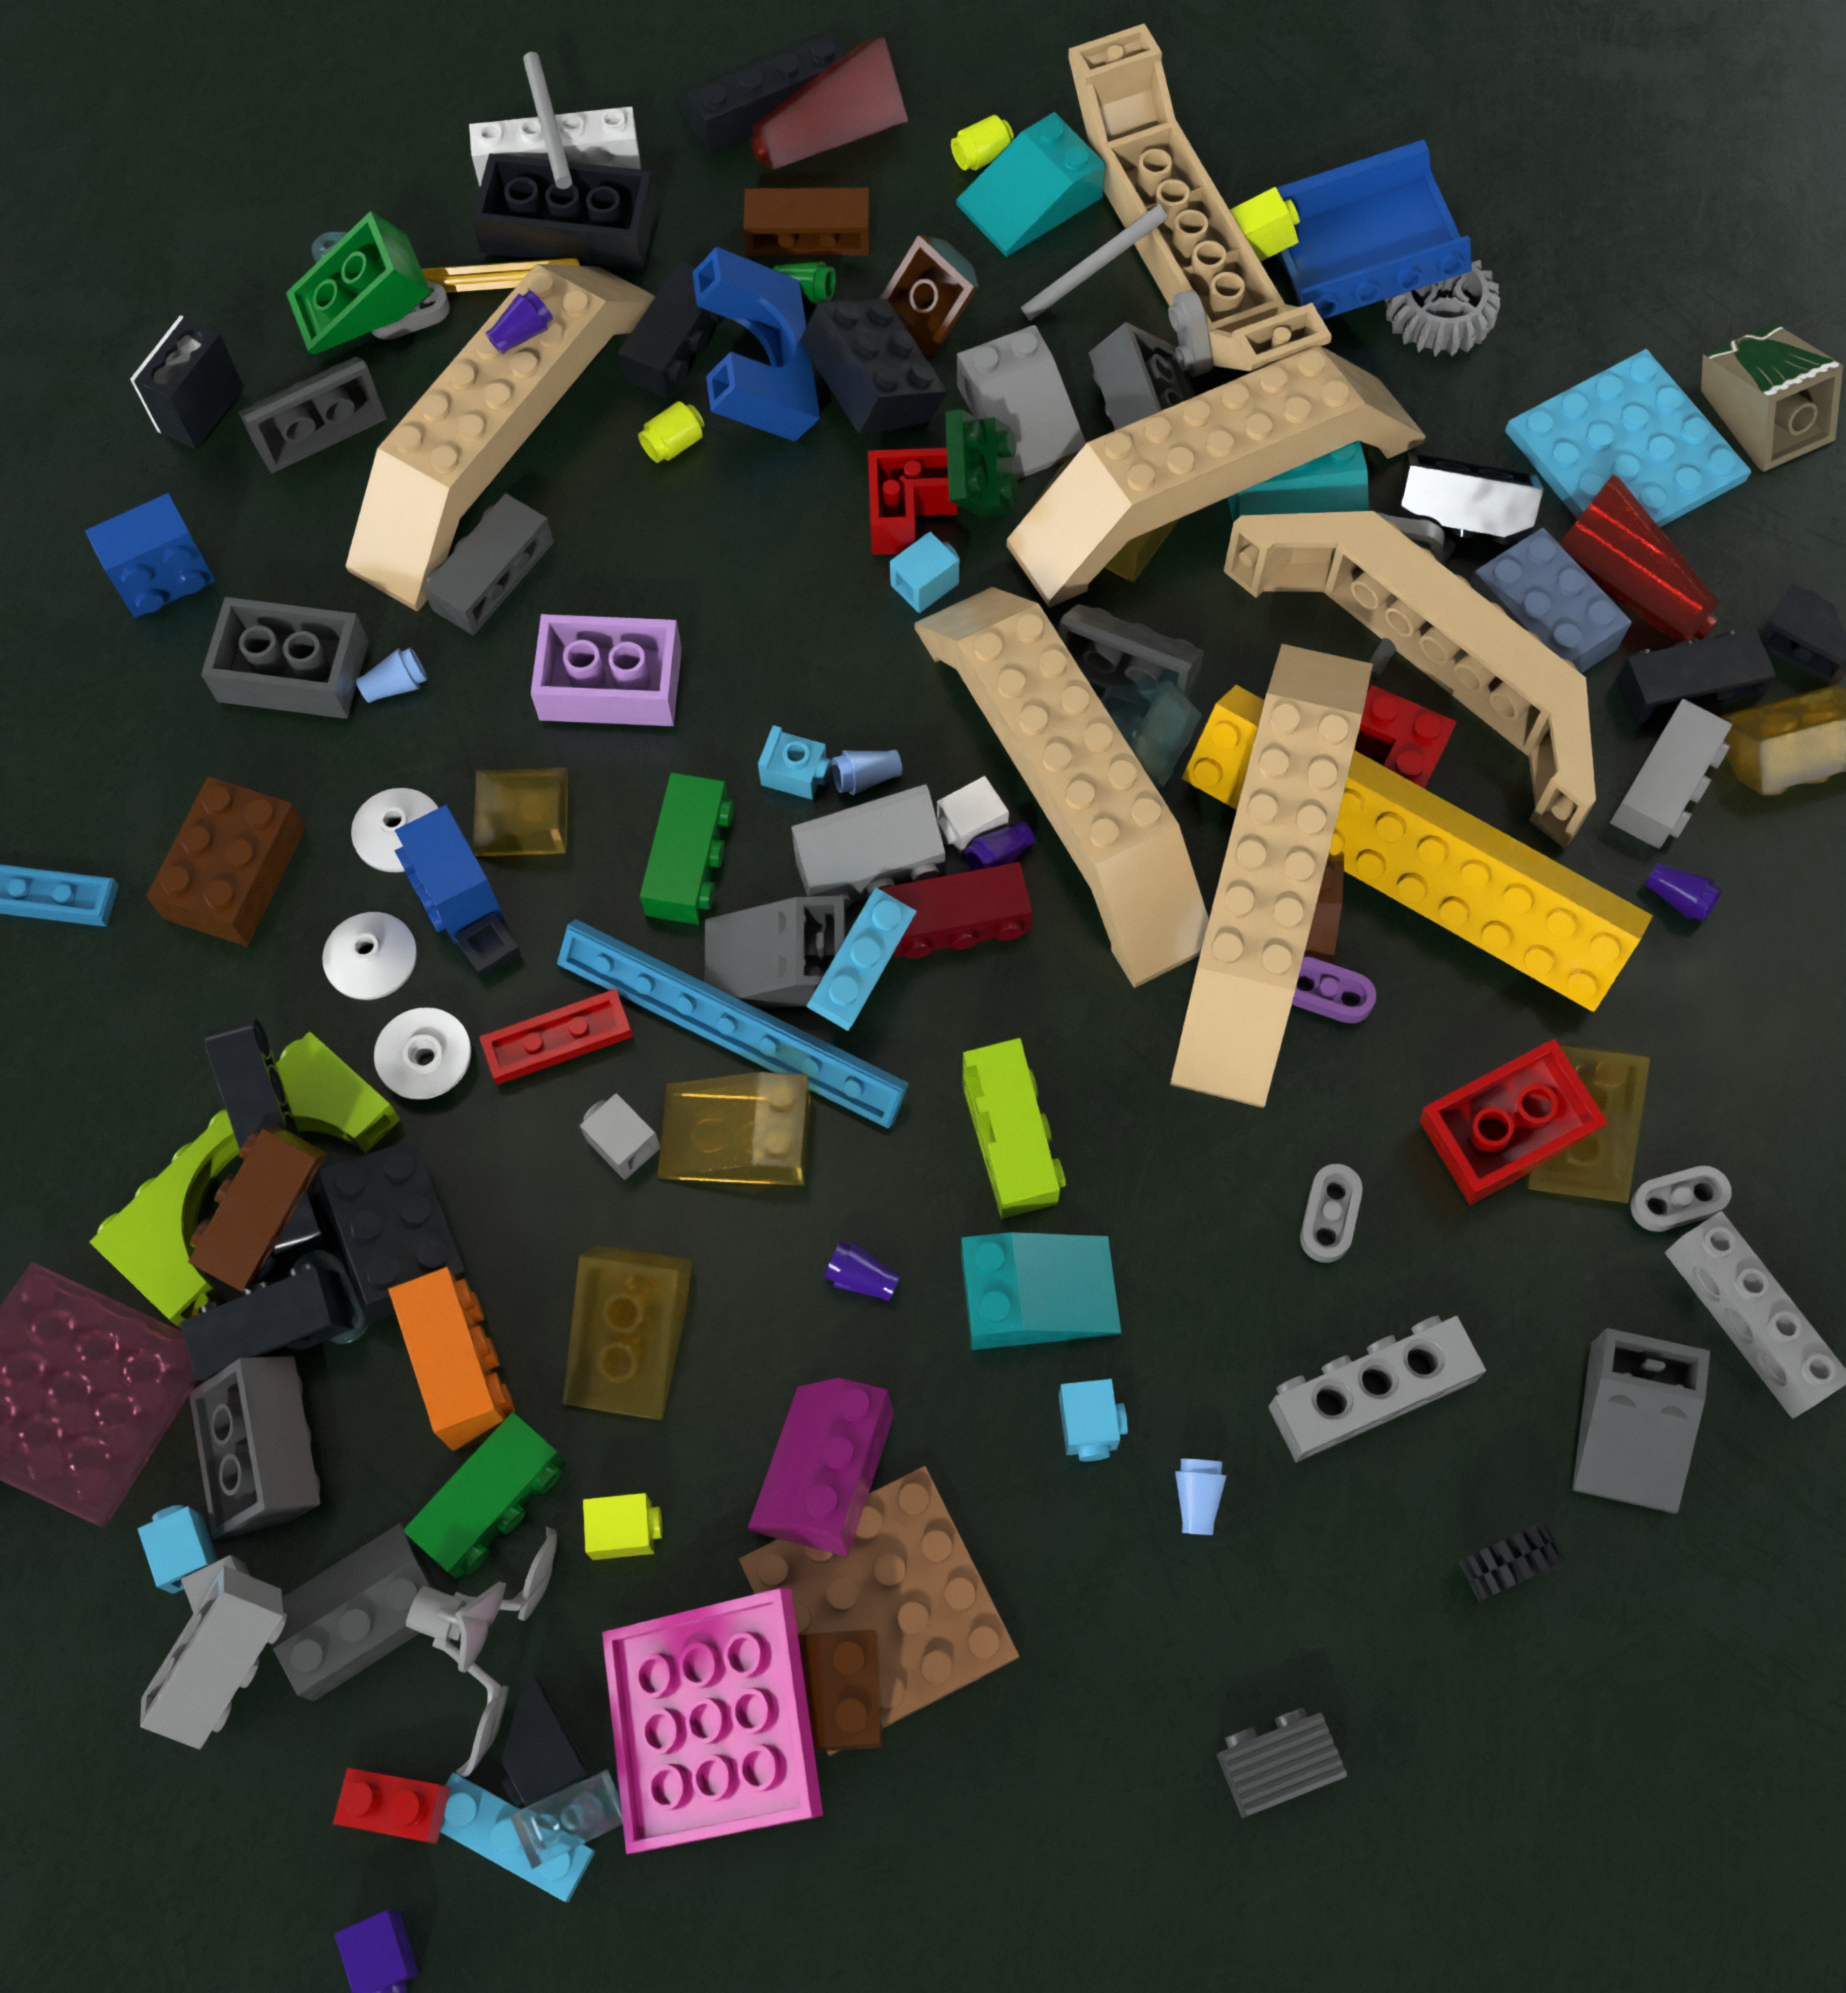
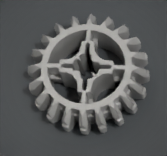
[1384,260,1501,357]

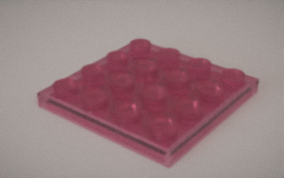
[0,1262,198,1529]

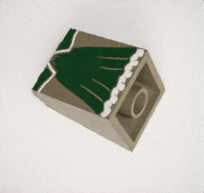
[1701,323,1843,472]

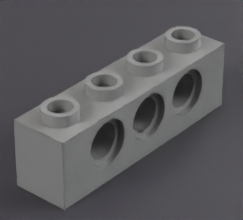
[1665,1210,1846,1419]
[1268,1315,1487,1462]

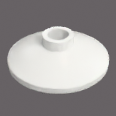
[351,788,438,872]
[322,912,417,1000]
[374,1008,471,1099]

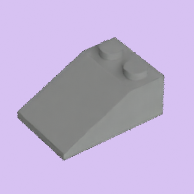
[957,325,1086,480]

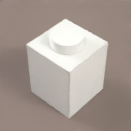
[937,776,1009,857]

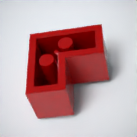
[868,448,957,555]
[1354,685,1457,789]

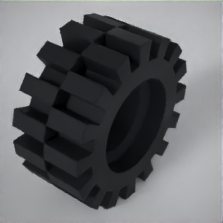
[1459,1521,1566,1602]

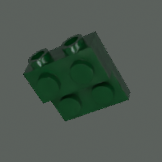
[945,409,1019,518]

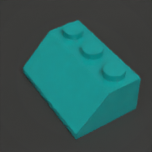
[1227,440,1369,523]

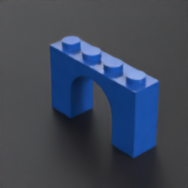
[692,247,820,441]

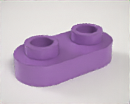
[1292,957,1376,1023]

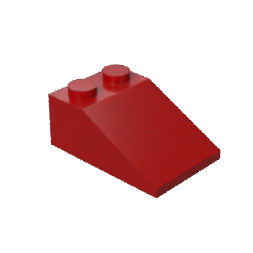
[1420,1039,1608,1205]

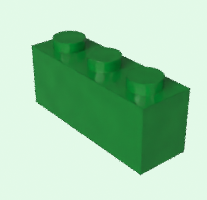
[640,773,734,925]
[403,1411,565,1580]

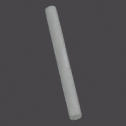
[523,52,572,189]
[1021,204,1168,321]

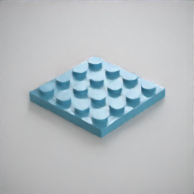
[1505,349,1751,556]

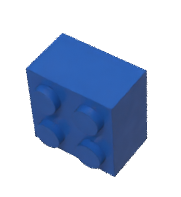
[85,493,215,619]
[394,805,504,944]

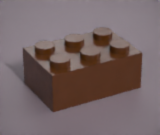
[146,777,306,947]

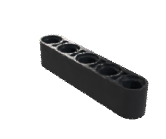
[205,1017,333,1263]

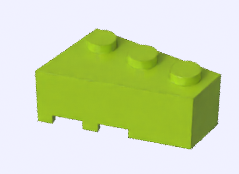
[962,1038,1066,1219]

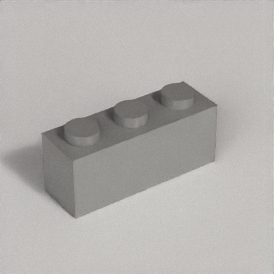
[1610,699,1733,849]
[140,1565,287,1750]

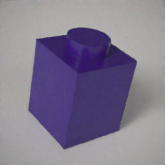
[334,1910,420,1993]

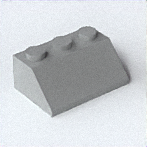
[791,784,945,909]

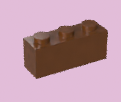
[743,187,870,256]
[188,1124,328,1292]

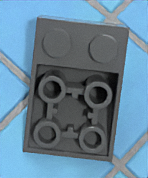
[704,896,846,1008]
[1572,1328,1710,1514]

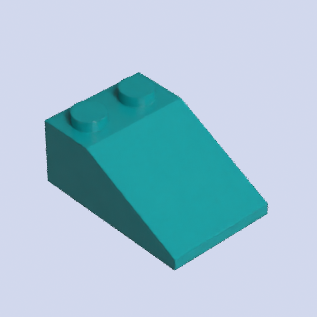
[957,112,1106,257]
[961,1232,1121,1350]

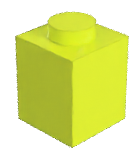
[1230,187,1300,262]
[583,1493,663,1560]

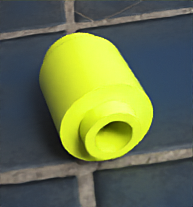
[951,115,1014,171]
[638,401,704,463]

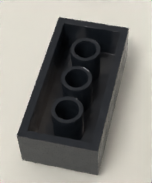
[472,153,657,271]

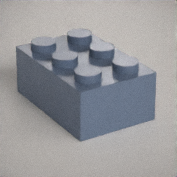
[1470,528,1632,673]

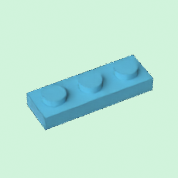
[806,887,917,1031]
[440,1772,595,1902]

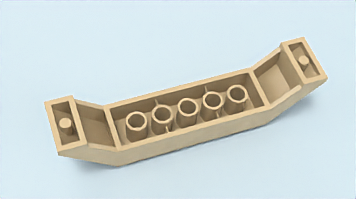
[1068,23,1332,371]
[346,264,656,612]
[1007,344,1426,608]
[1223,511,1596,849]
[914,587,1209,988]
[1170,644,1373,1108]

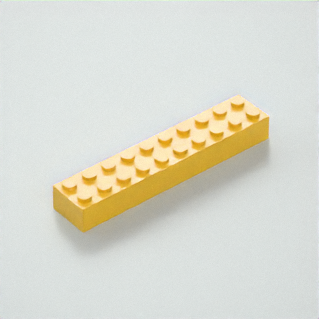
[1181,685,1653,1012]

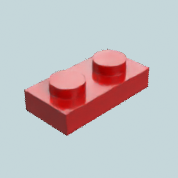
[333,1768,450,1844]

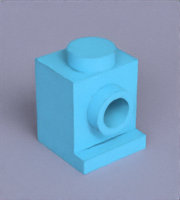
[758,725,832,800]

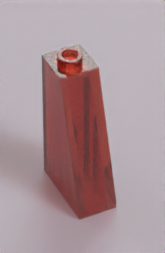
[750,37,908,169]
[1559,474,1719,643]

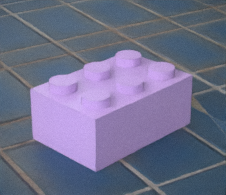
[531,614,682,726]

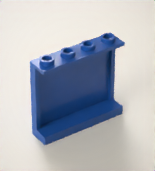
[1262,139,1472,319]

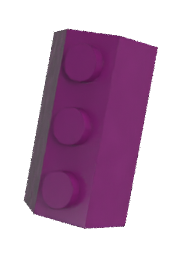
[748,1378,894,1557]

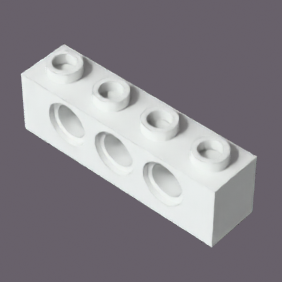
[469,106,641,186]

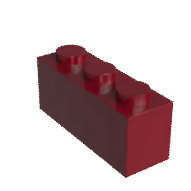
[882,862,1032,959]

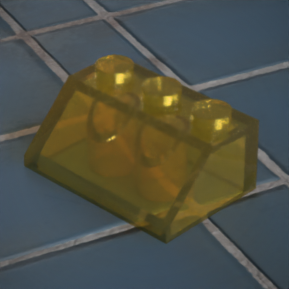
[1718,685,1846,795]

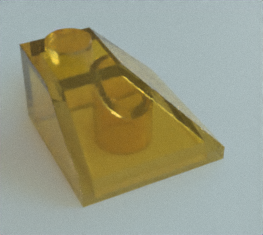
[473,767,568,856]

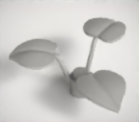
[406,1527,557,1777]

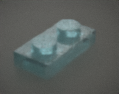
[510,1770,623,1869]

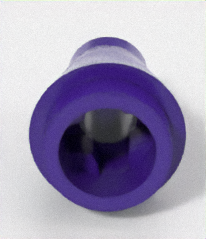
[485,290,553,355]
[964,820,1035,871]
[1645,862,1722,922]
[823,1241,901,1302]

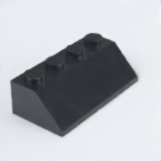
[674,32,853,156]

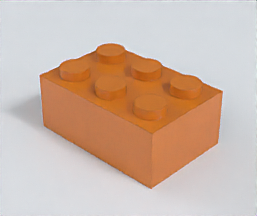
[388,1267,515,1453]

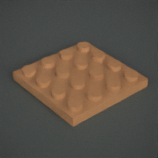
[739,1466,1019,1756]

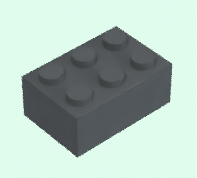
[201,597,369,719]

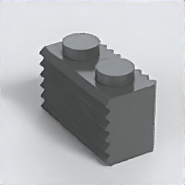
[1216,1707,1347,1818]

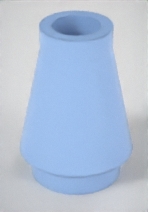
[356,647,428,703]
[832,750,902,795]
[1175,1459,1227,1535]

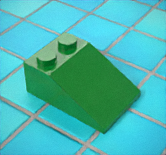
[286,211,431,355]

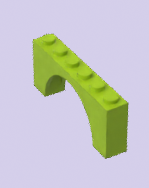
[89,1032,400,1329]

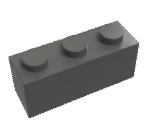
[423,493,554,636]

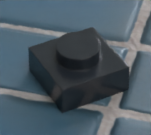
[453,911,521,979]

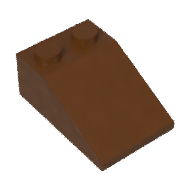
[798,1630,883,1752]

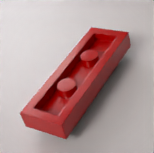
[479,989,633,1085]

